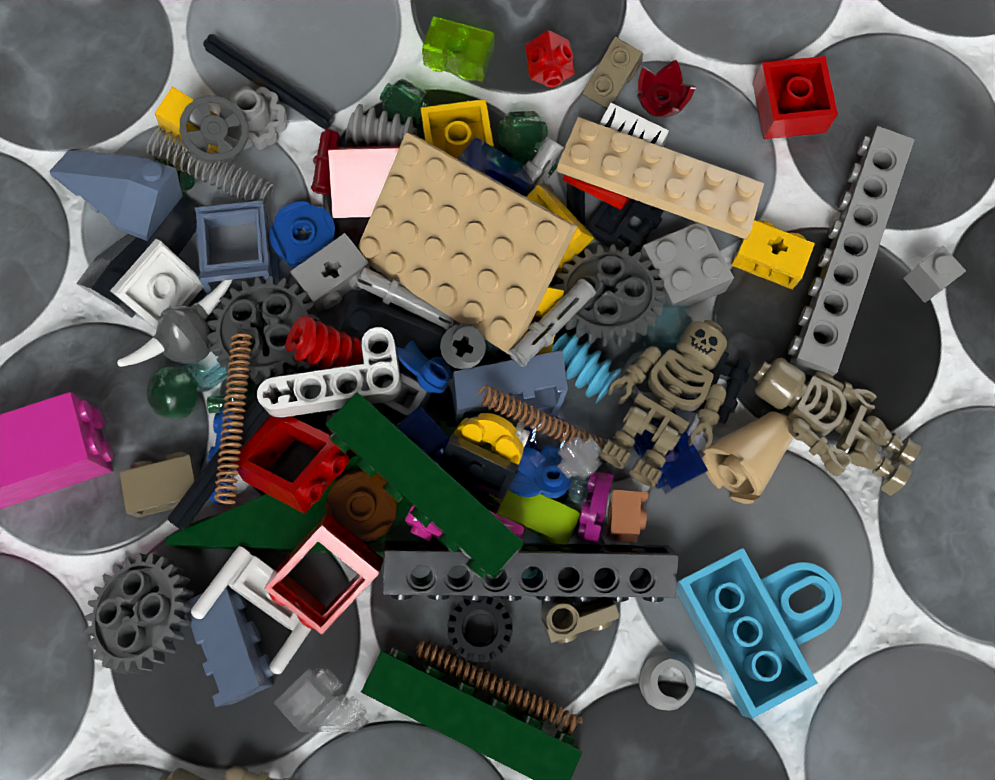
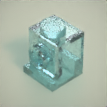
[642,305,693,351]

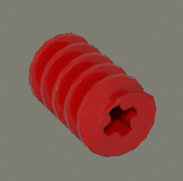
[285,316,363,381]

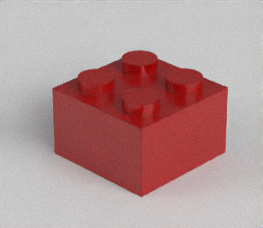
[753,56,838,140]

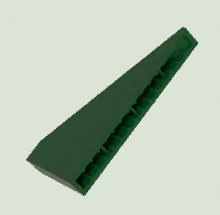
[165,421,457,555]

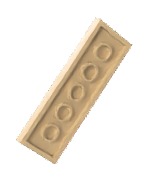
[556,117,764,239]

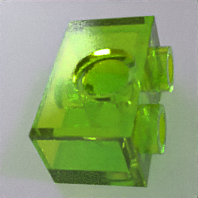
[422,16,494,82]

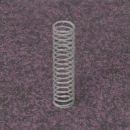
[146,127,274,207]

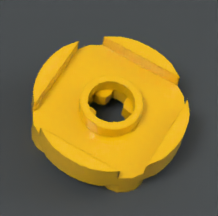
[454,413,524,465]

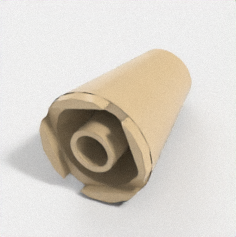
[701,412,794,504]

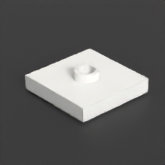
[110,239,203,329]

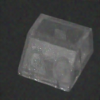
[274,668,369,732]

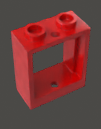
[231,416,350,514]
[264,513,384,635]

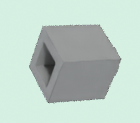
[903,246,966,303]

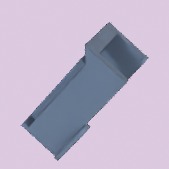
[195,201,280,294]

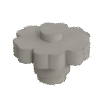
[220,86,287,150]

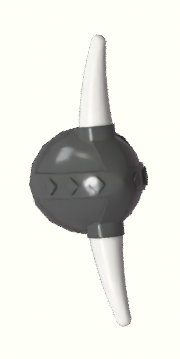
[117,279,233,367]

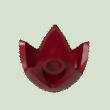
[637,60,696,118]

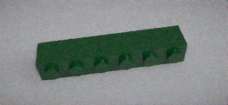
[326,392,524,580]
[361,647,583,780]

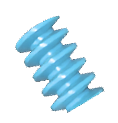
[552,333,622,404]

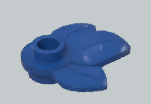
[396,341,452,393]
[508,444,571,498]

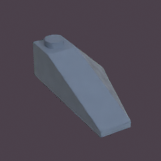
[49,150,183,241]

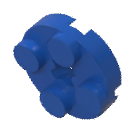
[269,201,337,268]

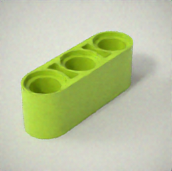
[489,490,581,544]

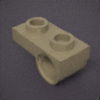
[582,37,643,109]
[541,596,620,643]

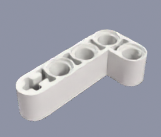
[257,327,402,417]

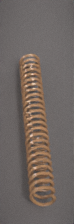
[214,333,253,504]
[477,385,631,468]
[414,638,583,735]

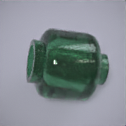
[380,79,429,126]
[498,111,548,154]

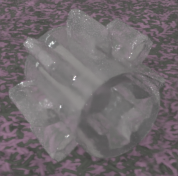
[557,435,602,480]

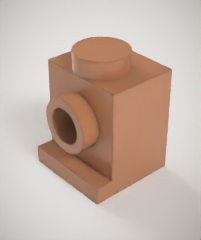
[607,490,648,544]

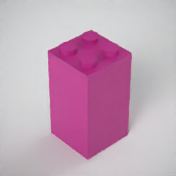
[0,392,114,509]

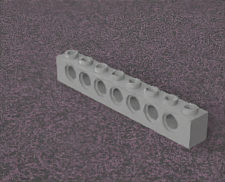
[788,126,915,376]

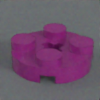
[578,470,613,544]

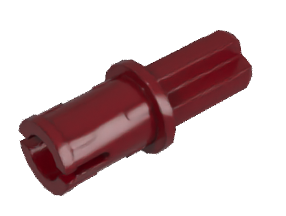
[311,129,340,195]

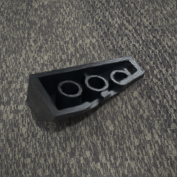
[76,197,200,318]
[340,288,478,379]

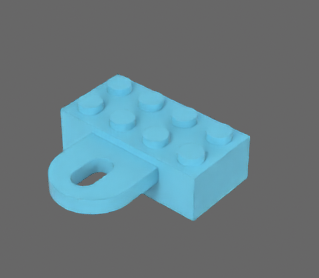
[676,548,842,718]

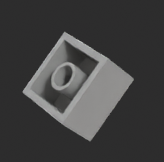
[640,223,734,317]

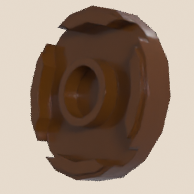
[325,471,398,544]

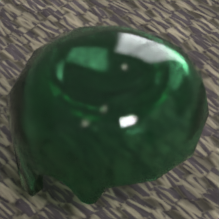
[146,367,197,418]

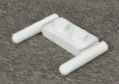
[191,546,311,674]

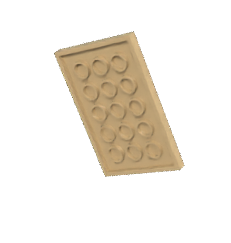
[357,133,578,354]

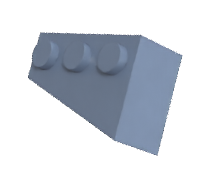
[451,350,568,424]
[186,585,275,707]

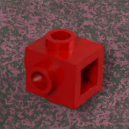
[525,30,575,88]

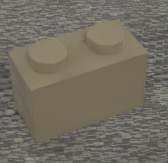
[119,452,201,518]

